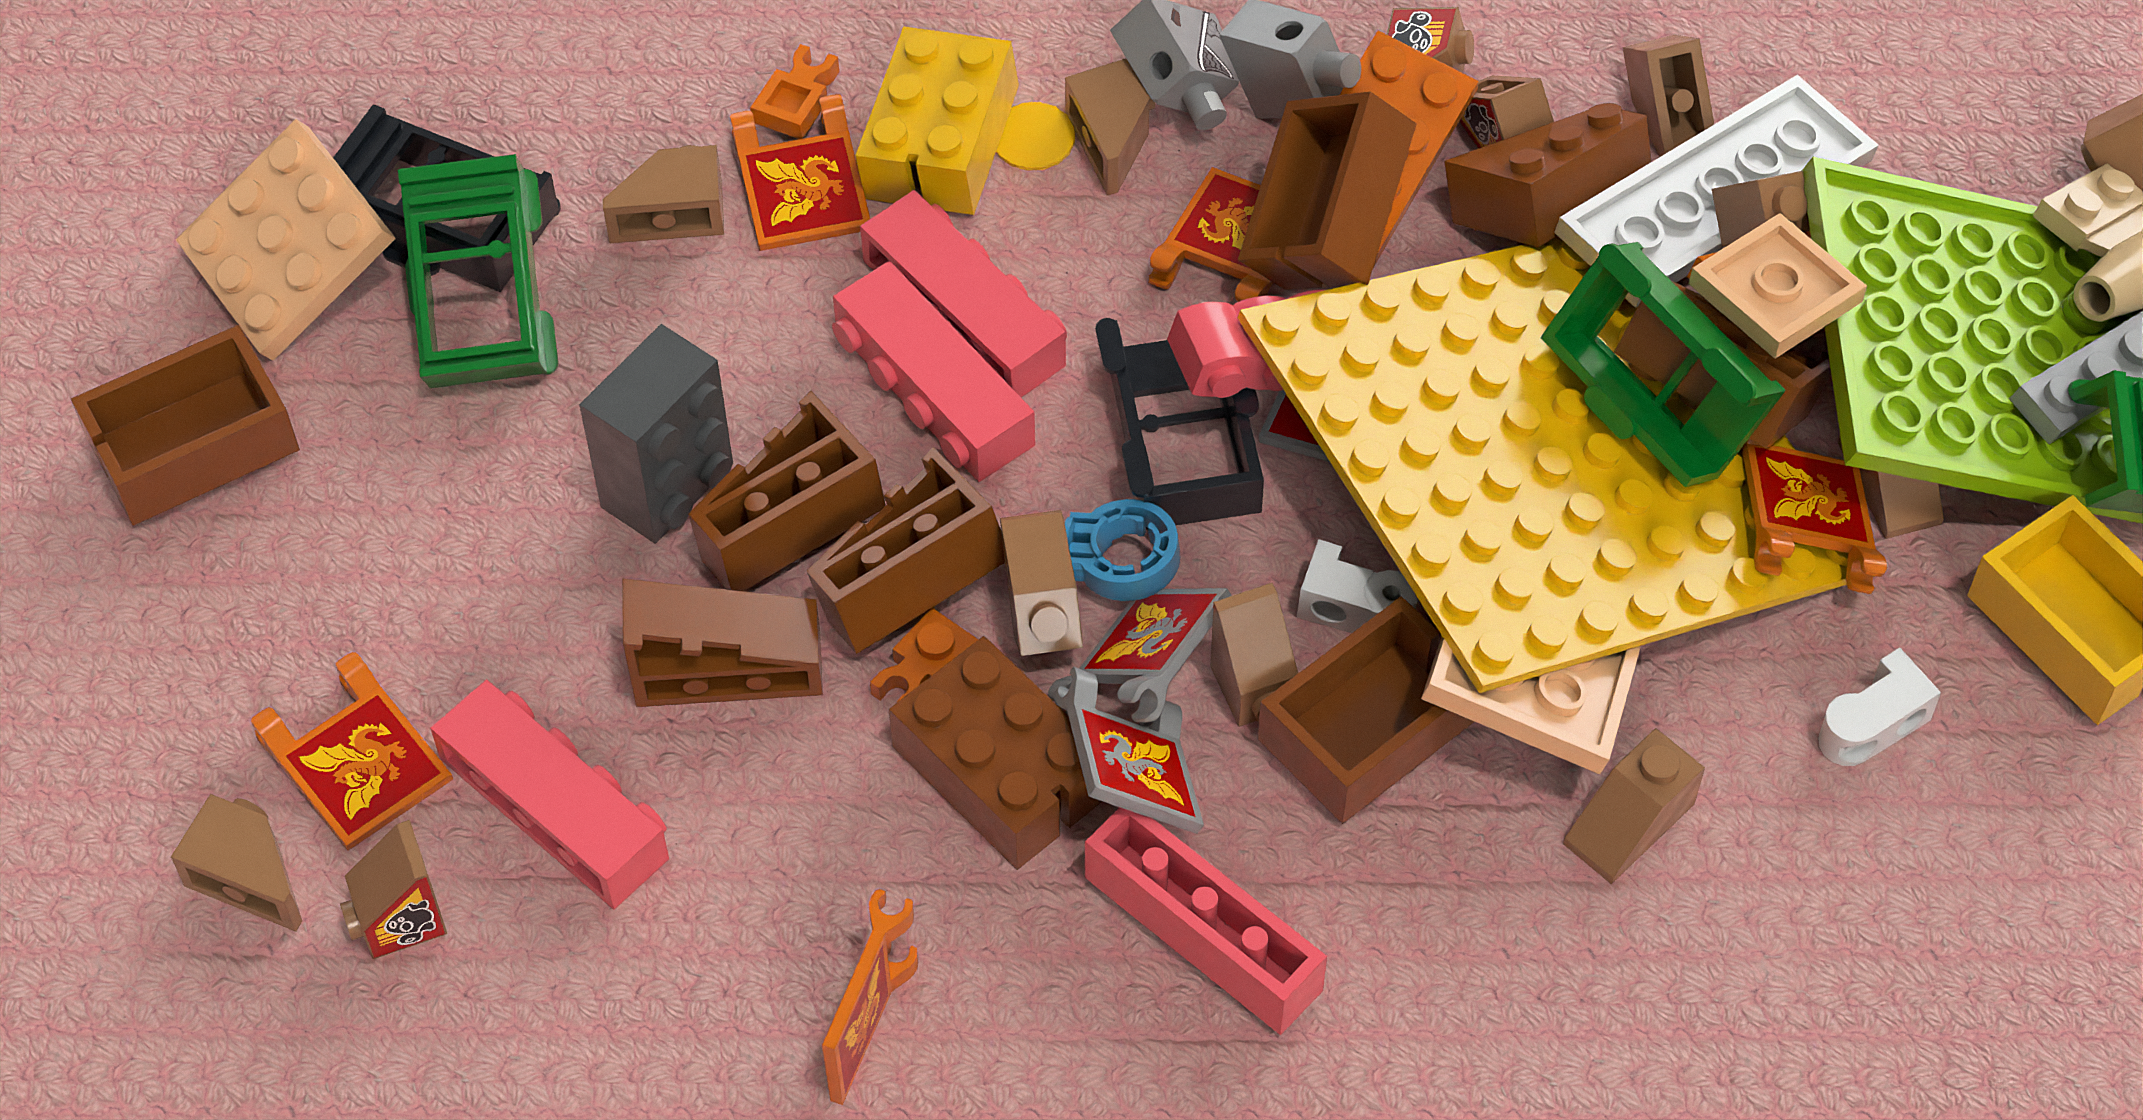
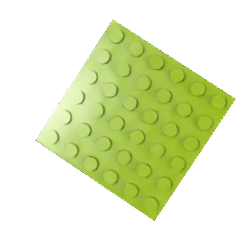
[1801,156,2143,524]

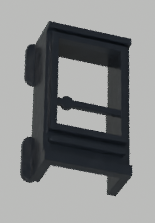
[333,104,561,292]
[1095,318,1264,530]

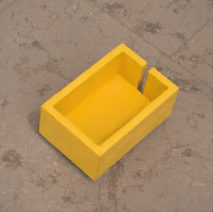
[855,26,1019,215]
[1967,495,2143,725]

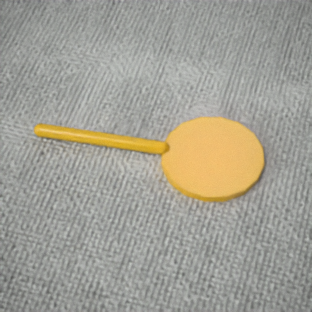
[910,102,1075,171]

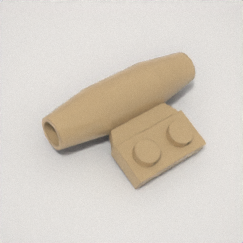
[2033,163,2143,321]

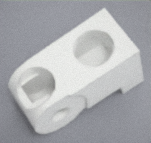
[1296,539,1418,633]
[1818,647,1941,766]

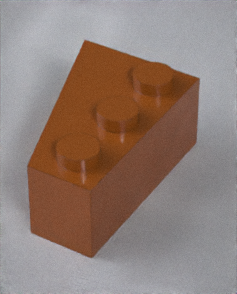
[622,578,823,707]

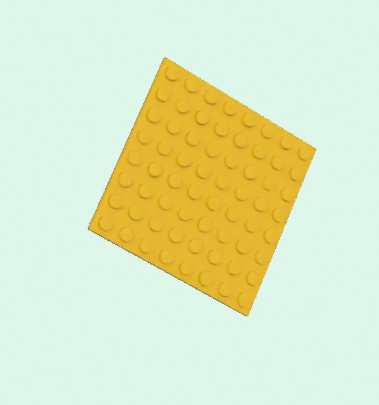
[1237,237,1875,693]

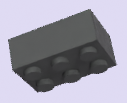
[579,324,733,544]

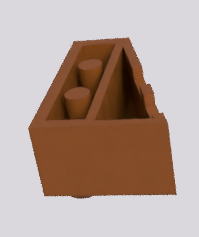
[1444,103,1652,247]
[1614,281,1831,449]
[688,390,886,591]
[806,447,1005,654]

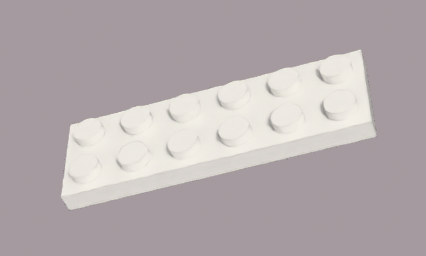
[1554,75,1879,308]

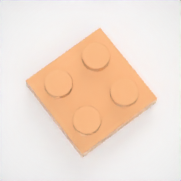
[1689,213,1867,359]

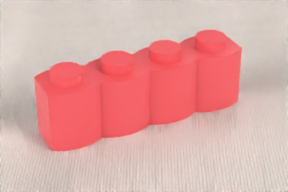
[1167,289,1325,398]

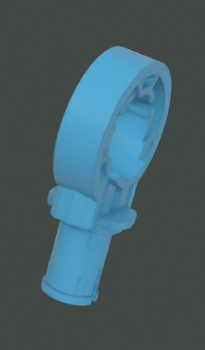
[1064,499,1181,601]

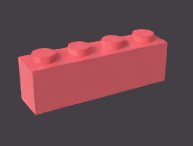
[860,190,1067,398]
[832,260,1035,482]
[430,679,669,910]
[1085,807,1327,1035]

